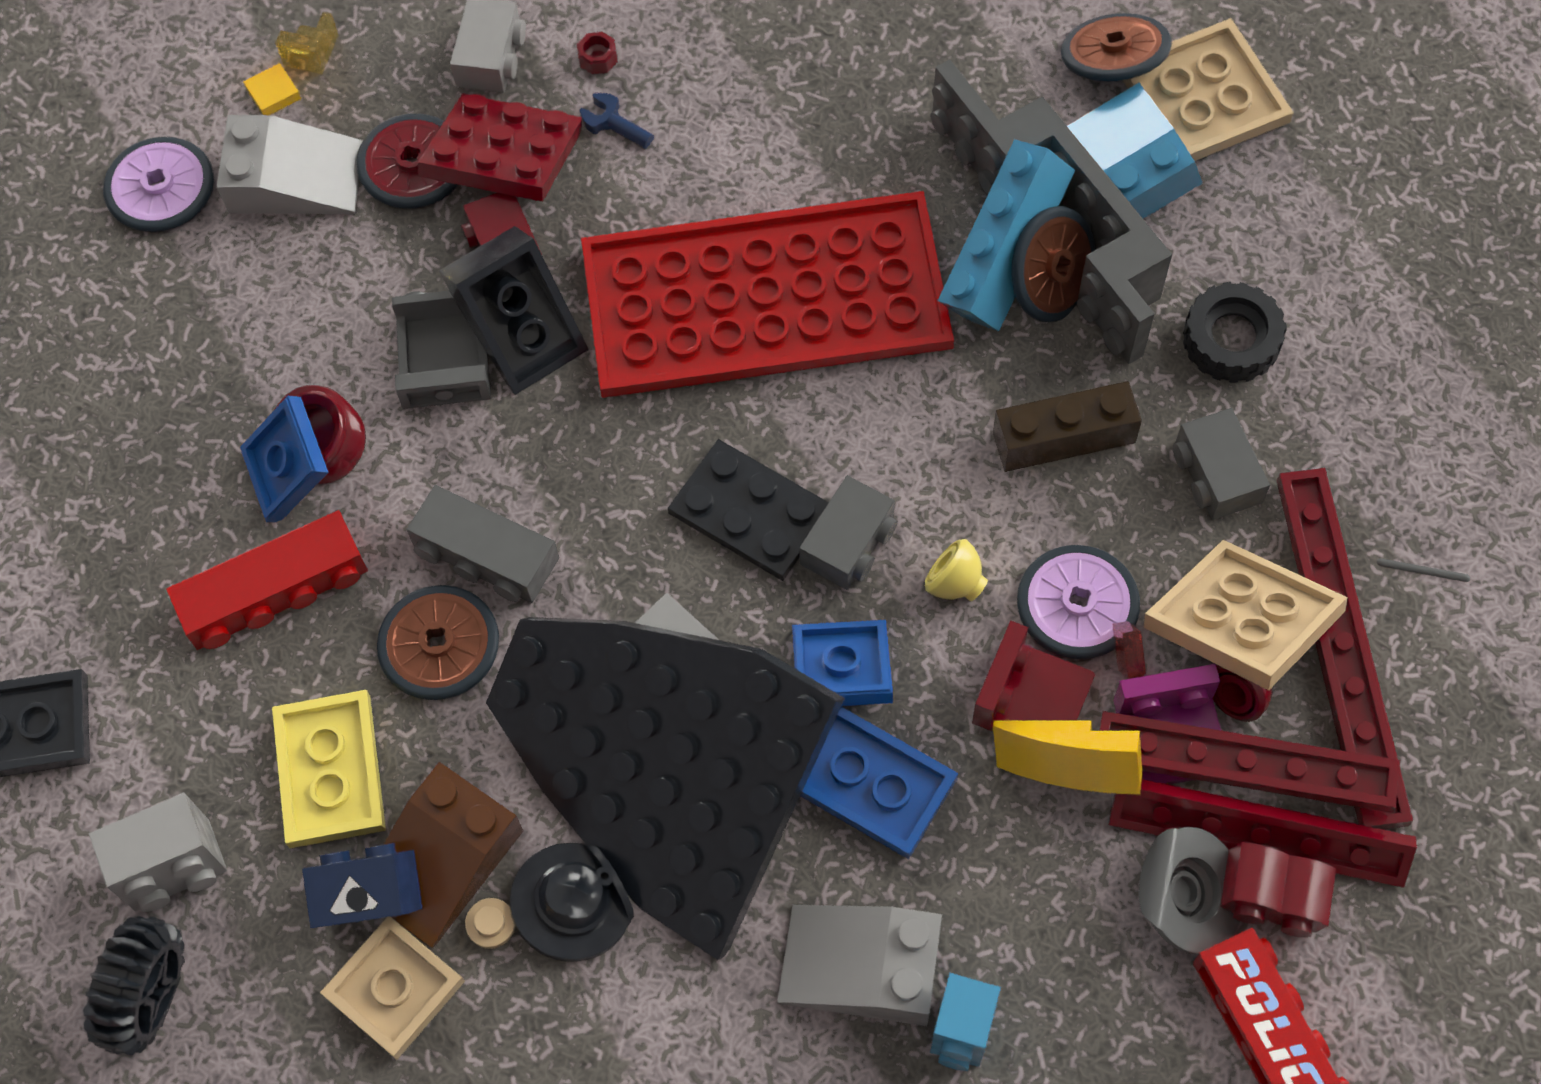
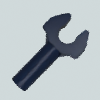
[579,93,654,149]

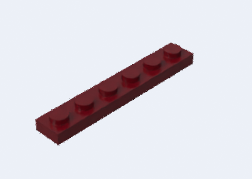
[1099,711,1400,813]
[1108,779,1417,888]

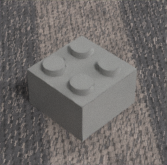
[88,793,227,912]

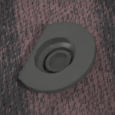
[1139,827,1240,954]

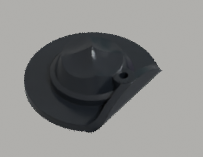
[510,843,634,962]

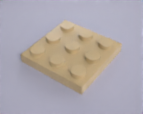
[1123,18,1294,161]
[1144,540,1347,690]

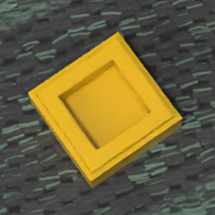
[243,63,301,115]

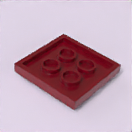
[418,93,582,202]

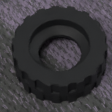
[1183,282,1287,383]

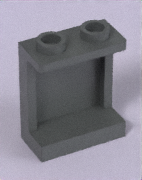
[392,290,491,409]

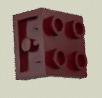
[972,620,1095,732]

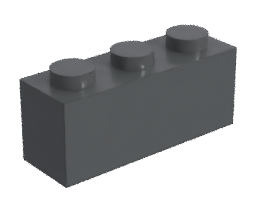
[406,485,560,603]

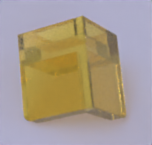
[275,12,339,74]

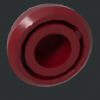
[1213,664,1272,722]

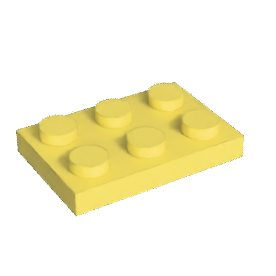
[272,690,386,848]

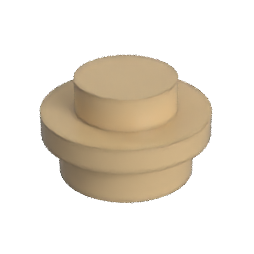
[465,898,515,949]

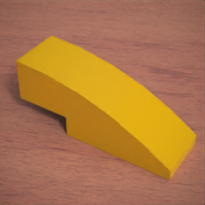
[993,721,1142,795]

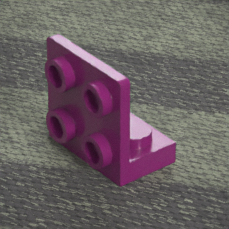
[1113,664,1221,785]

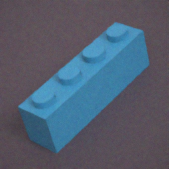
[938,139,1075,331]

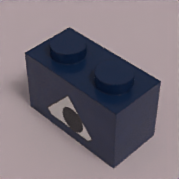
[302,843,423,929]

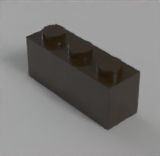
[993,381,1142,472]

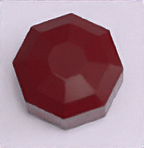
[577,31,618,75]

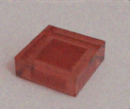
[1112,621,1146,679]

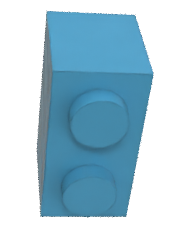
[930,973,1001,1071]

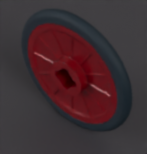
[357,114,458,209]

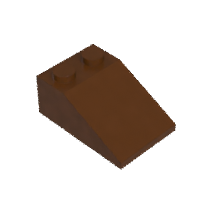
[383,762,523,949]

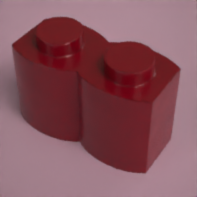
[1220,842,1336,938]

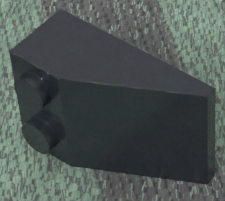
[439,226,589,395]

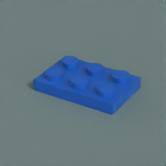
[800,707,958,859]

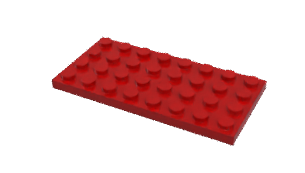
[581,191,954,398]

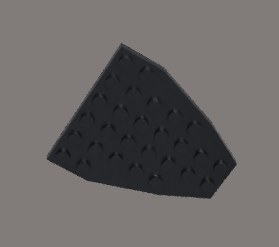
[486,617,845,960]

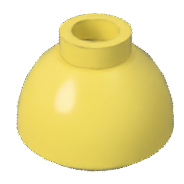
[925,539,988,602]

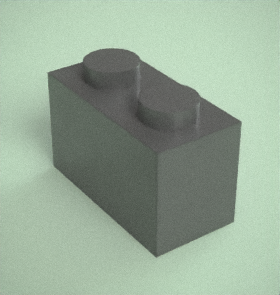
[1173,408,1270,520]
[799,475,898,590]

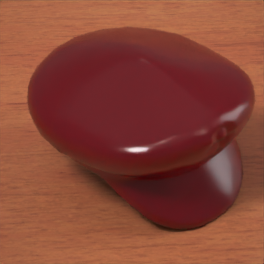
[274,385,366,484]

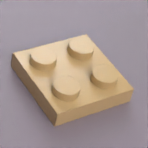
[320,917,465,1060]

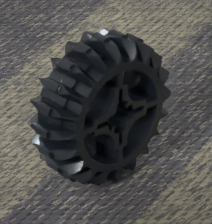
[83,916,185,1056]

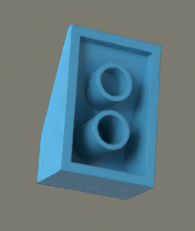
[1067,83,1203,219]

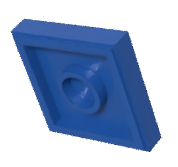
[240,396,329,523]
[792,620,893,706]

